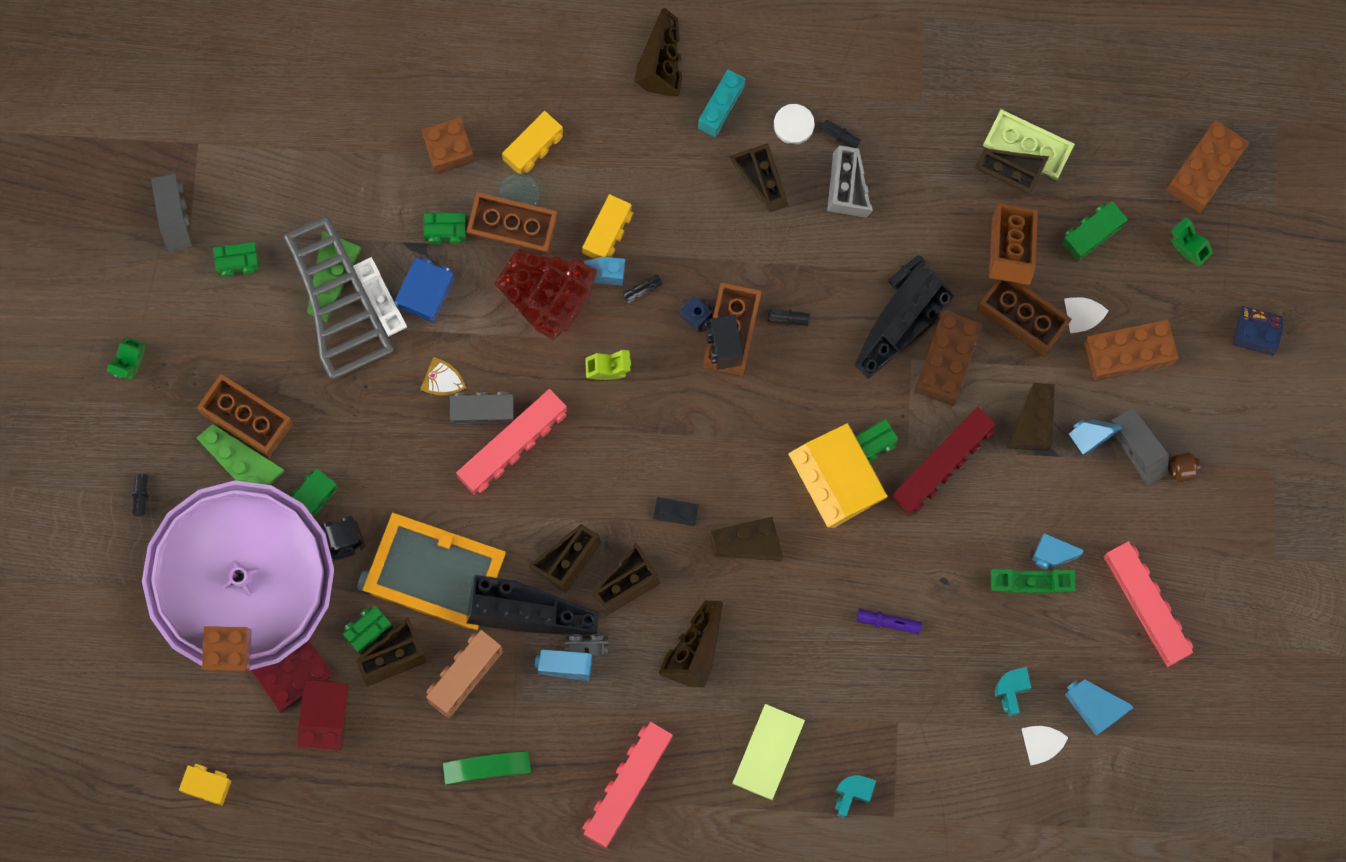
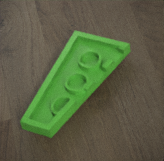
[307,231,361,322]
[197,424,285,485]

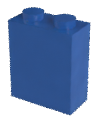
[395,258,454,323]

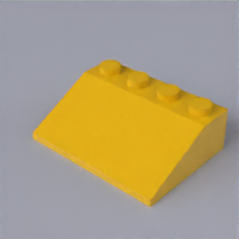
[789,423,888,528]

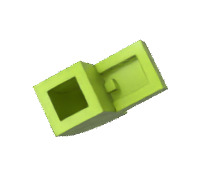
[585,350,631,380]

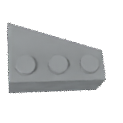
[827,145,873,218]

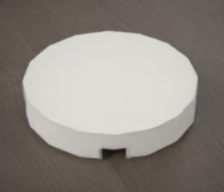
[774,104,814,144]

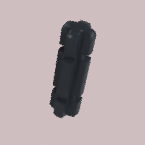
[623,275,662,303]

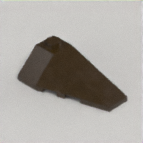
[659,601,723,687]

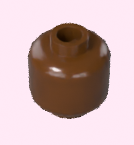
[1168,453,1201,482]

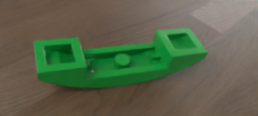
[991,569,1076,594]
[443,752,531,785]

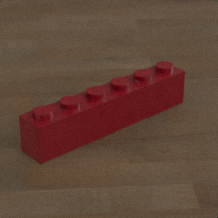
[890,406,996,516]

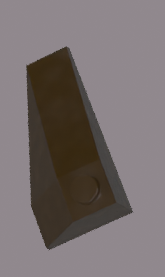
[634,8,682,96]

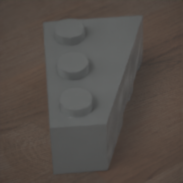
[1112,408,1169,486]

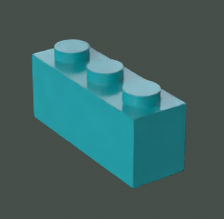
[698,69,745,138]

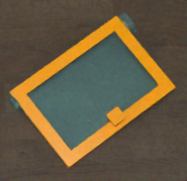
[357,512,506,631]

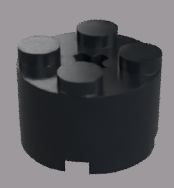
[320,516,366,561]

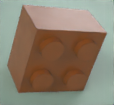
[421,117,474,174]
[202,626,252,673]

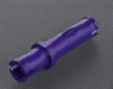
[856,608,922,635]

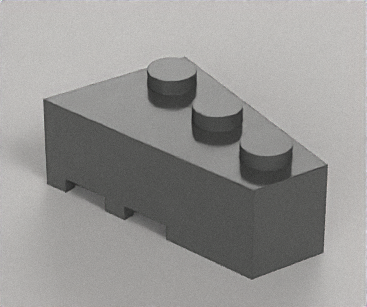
[151,174,192,252]

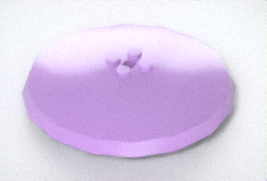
[142,481,334,673]

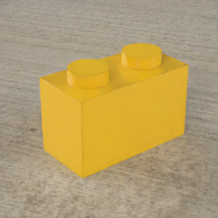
[179,764,232,806]

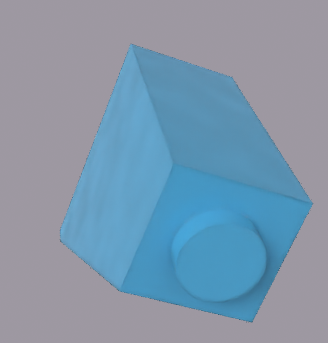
[535,650,592,682]
[1065,679,1133,736]

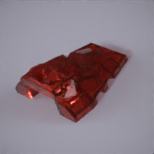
[494,250,597,340]

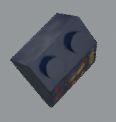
[1233,306,1283,356]

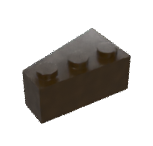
[527,524,602,594]

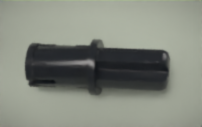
[821,120,861,148]
[888,255,926,289]
[768,309,810,326]
[131,473,149,516]

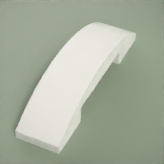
[353,257,407,337]

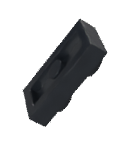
[653,497,699,526]

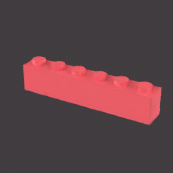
[456,389,567,495]
[1104,541,1193,668]
[582,722,673,849]

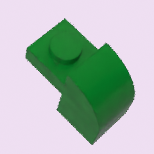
[1171,217,1213,267]
[107,337,146,380]

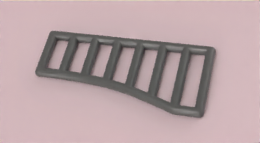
[284,216,393,379]

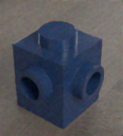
[680,296,712,332]

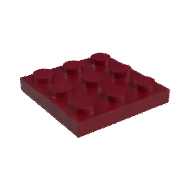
[251,640,334,713]

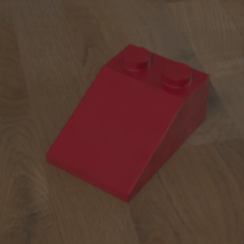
[297,680,348,750]

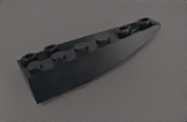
[855,265,954,379]
[466,575,598,634]

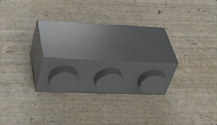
[450,392,514,425]

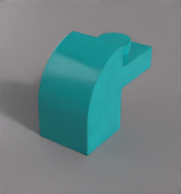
[995,667,1031,717]
[835,775,876,818]

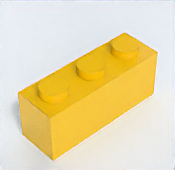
[502,111,563,176]
[582,194,634,259]

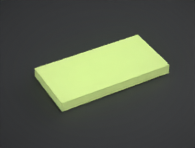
[983,109,1075,181]
[732,704,805,800]

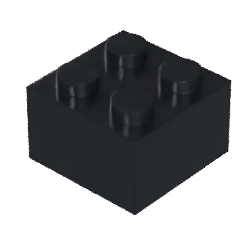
[706,314,743,370]

